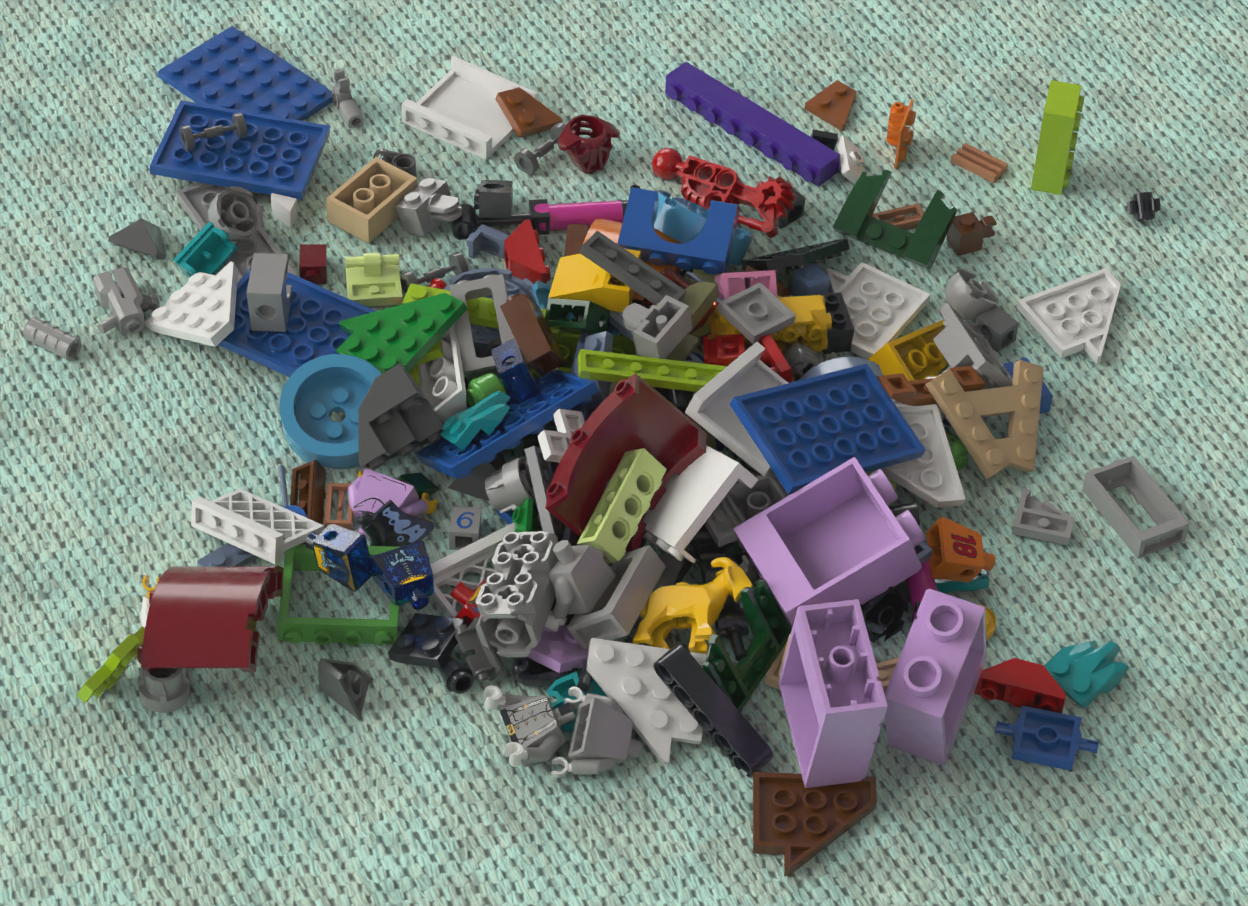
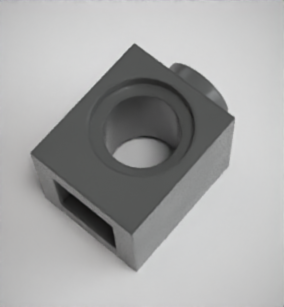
[975,305,1019,352]

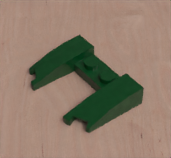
[833,170,958,269]
[702,580,792,712]

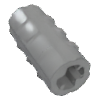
[23,317,82,361]

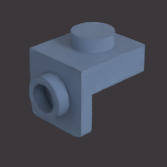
[467,224,509,259]

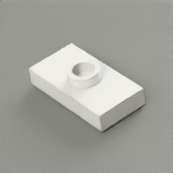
[837,136,864,185]

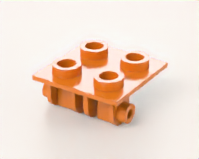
[886,100,916,169]

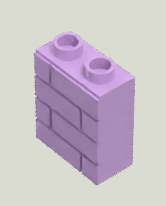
[733,457,926,627]
[884,588,987,766]
[778,599,888,788]

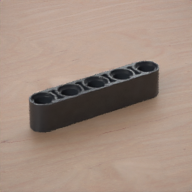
[653,644,773,778]

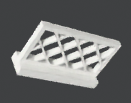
[191,488,324,564]
[420,523,515,618]

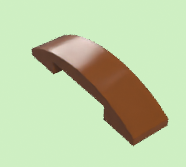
[878,366,985,406]

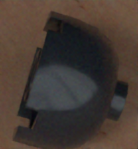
[860,586,908,643]

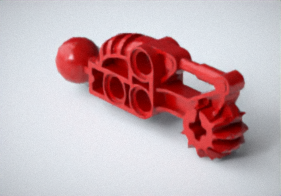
[651,148,797,238]

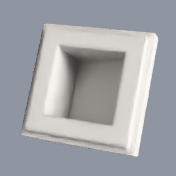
[271,193,298,229]

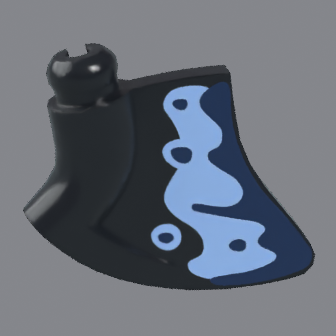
[357,499,434,549]

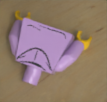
[348,468,438,541]

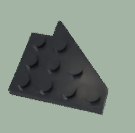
[741,239,850,274]

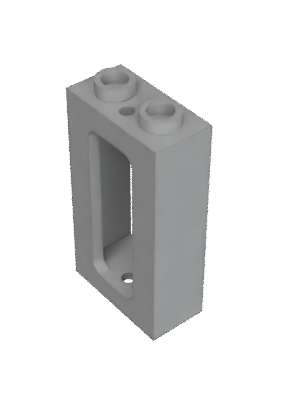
[449,274,522,384]
[1083,456,1189,559]
[567,545,666,649]

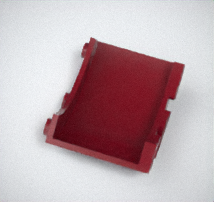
[545,373,707,553]
[137,566,284,672]

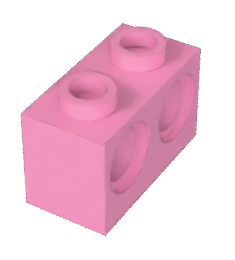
[714,270,777,300]

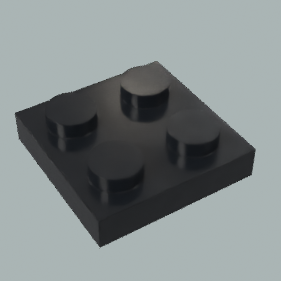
[388,613,468,668]

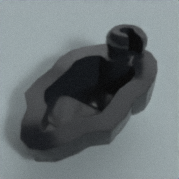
[512,657,577,687]

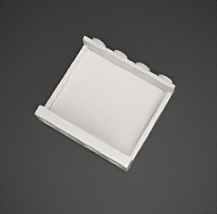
[401,56,537,160]
[685,342,788,477]
[642,445,758,563]

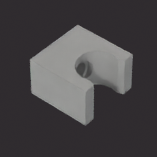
[246,253,293,332]

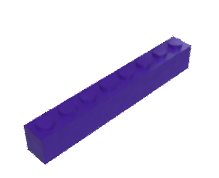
[665,62,840,187]

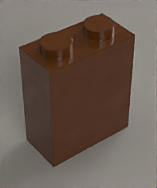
[500,293,567,377]

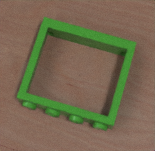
[278,544,403,646]

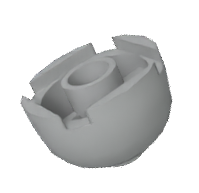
[208,186,263,241]
[945,268,999,320]

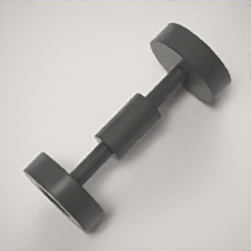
[180,112,248,152]
[514,123,566,175]
[400,252,469,293]

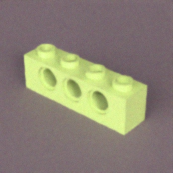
[577,448,667,564]

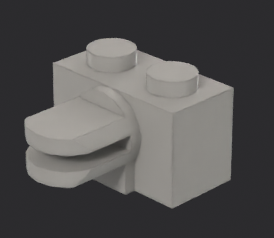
[395,178,463,236]
[623,295,693,359]

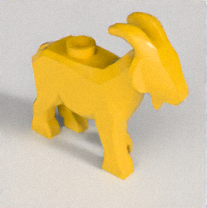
[633,557,753,654]

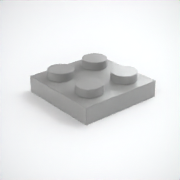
[717,282,796,344]

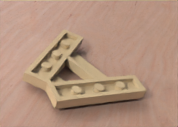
[925,360,1043,479]

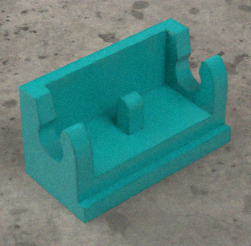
[173,222,238,278]

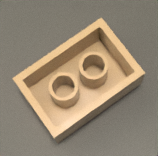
[326,157,417,243]

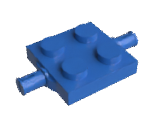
[995,706,1099,771]

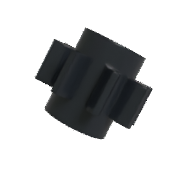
[1127,192,1161,221]

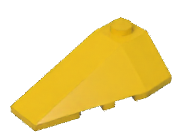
[868,319,947,381]

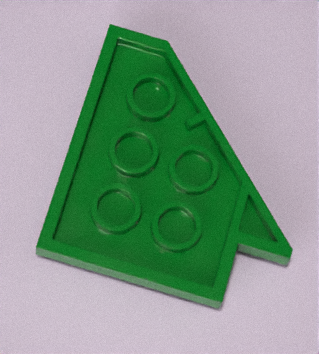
[336,293,468,374]

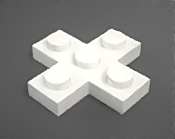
[537,409,585,463]

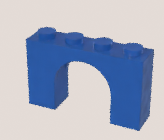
[617,187,739,275]

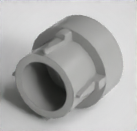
[485,457,537,513]
[138,668,191,713]

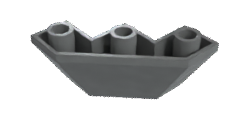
[358,363,444,470]

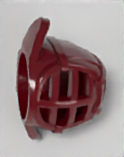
[558,115,620,174]

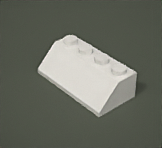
[419,322,467,423]

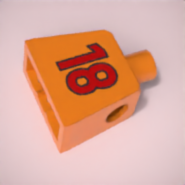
[926,517,995,582]

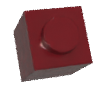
[299,244,327,285]

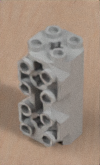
[476,531,558,657]

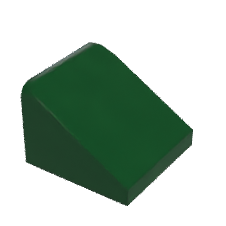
[399,472,439,500]

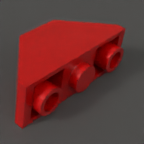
[504,219,551,284]
[974,658,1066,713]

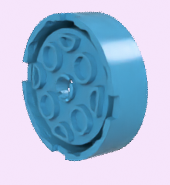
[654,190,754,266]
[279,354,381,469]

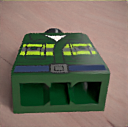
[545,298,610,335]

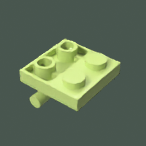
[345,252,403,307]

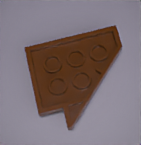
[753,772,877,876]

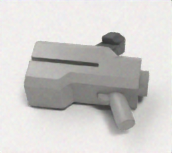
[93,267,160,335]

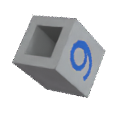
[449,506,481,550]

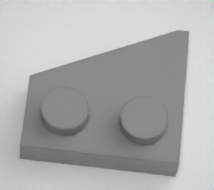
[1012,488,1074,546]

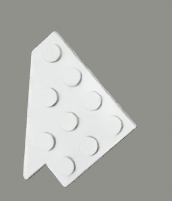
[145,262,238,347]
[826,262,930,359]
[1017,268,1121,364]
[877,404,966,508]
[586,638,707,764]

